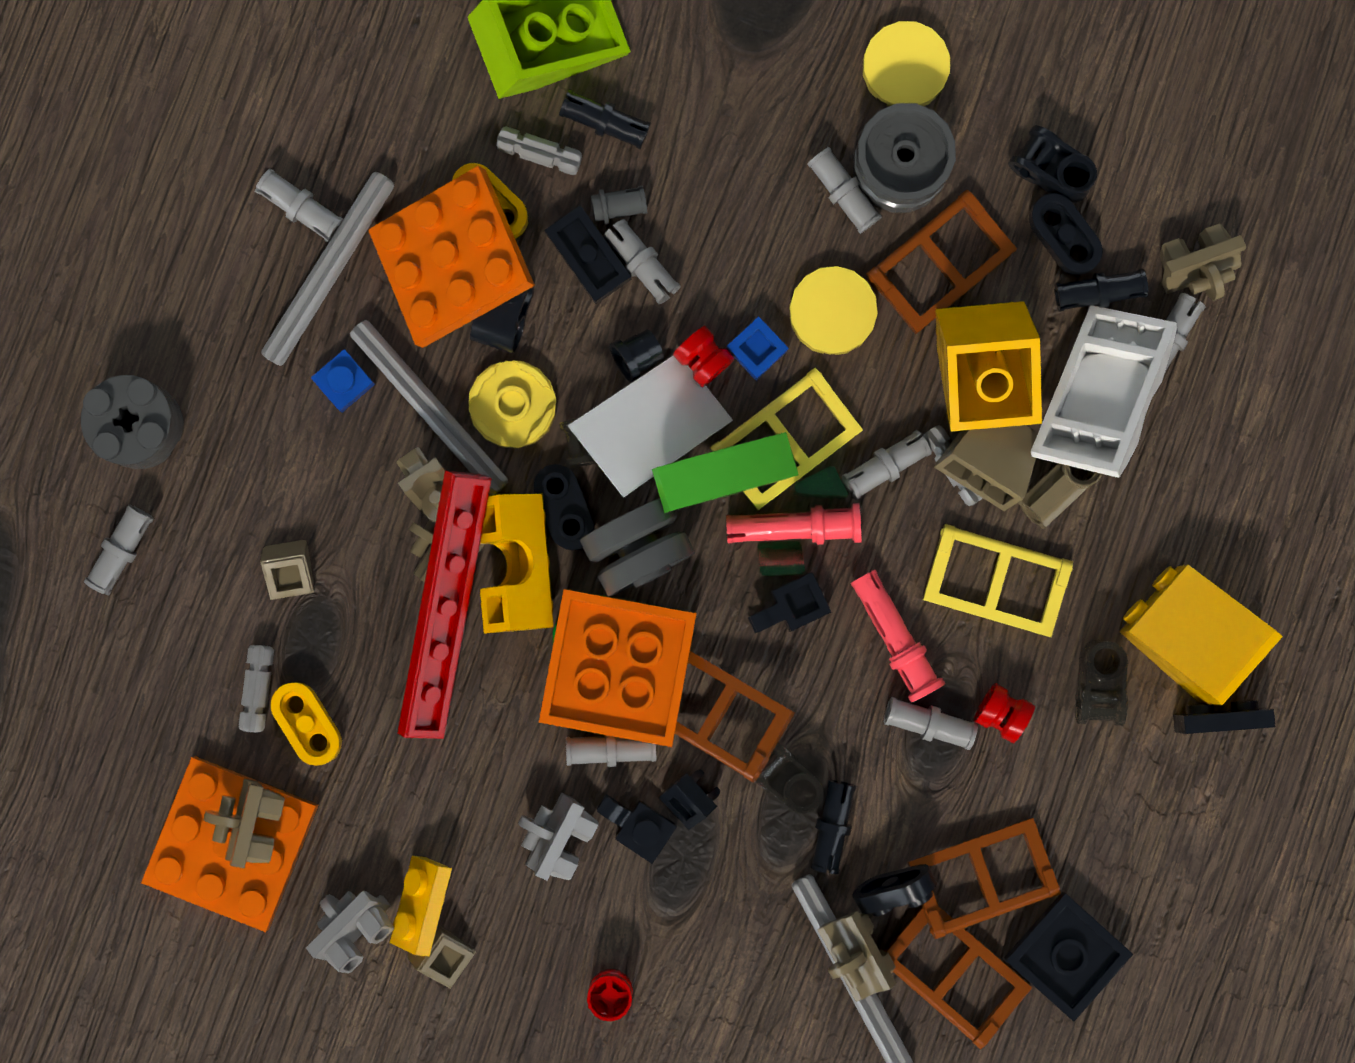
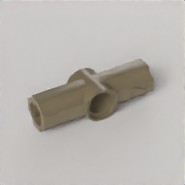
[1018,437,1141,529]

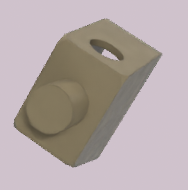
[934,425,1038,511]

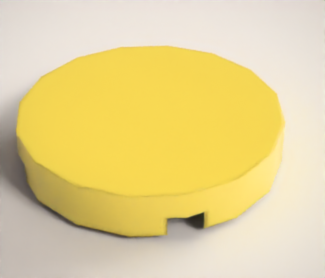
[863,21,950,107]
[789,266,878,355]
[469,360,557,449]

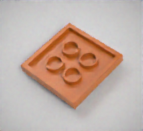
[368,166,535,348]
[539,589,697,747]
[141,756,319,932]

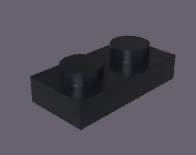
[544,205,632,304]
[1173,700,1276,734]

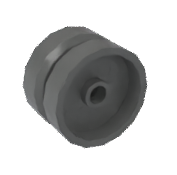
[853,103,956,213]
[580,498,695,597]

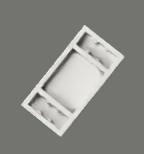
[1031,305,1177,478]

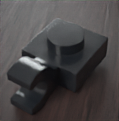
[748,572,831,634]
[597,794,677,864]

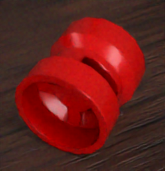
[673,326,735,388]
[973,683,1035,744]
[587,969,633,1022]

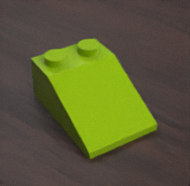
[467,0,631,99]

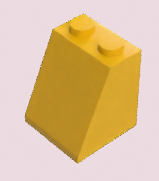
[935,301,1042,431]
[1120,565,1283,705]

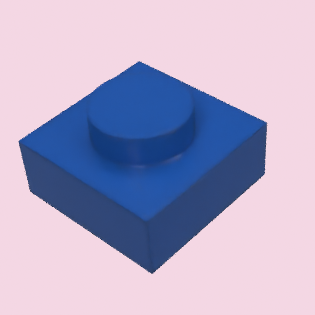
[726,316,789,380]
[311,349,375,413]

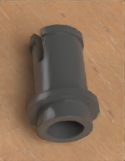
[591,185,647,224]

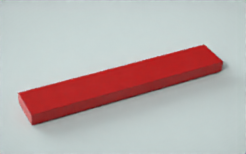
[397,470,492,739]

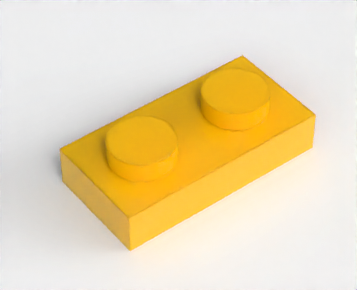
[390,855,452,957]

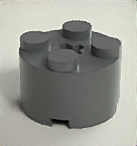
[81,375,184,469]

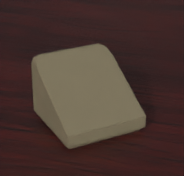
[260,540,315,600]
[408,924,476,989]

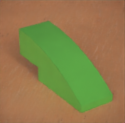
[652,432,799,513]

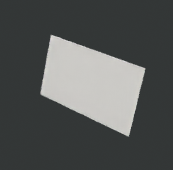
[568,356,733,498]

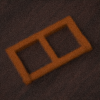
[866,189,1017,334]
[675,651,795,783]
[907,818,1061,939]
[883,906,1032,1049]

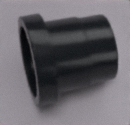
[609,329,664,382]

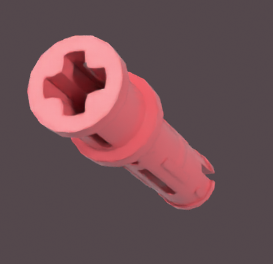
[726,503,862,545]
[850,570,946,703]

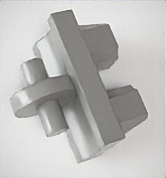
[518,793,599,881]
[306,891,394,974]

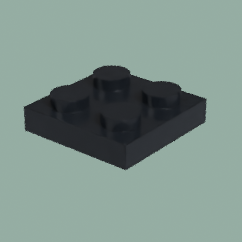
[1004,891,1133,1022]

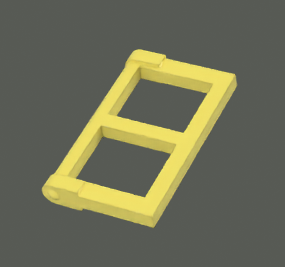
[710,368,863,511]
[922,524,1073,637]

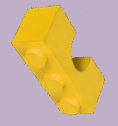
[480,494,553,633]

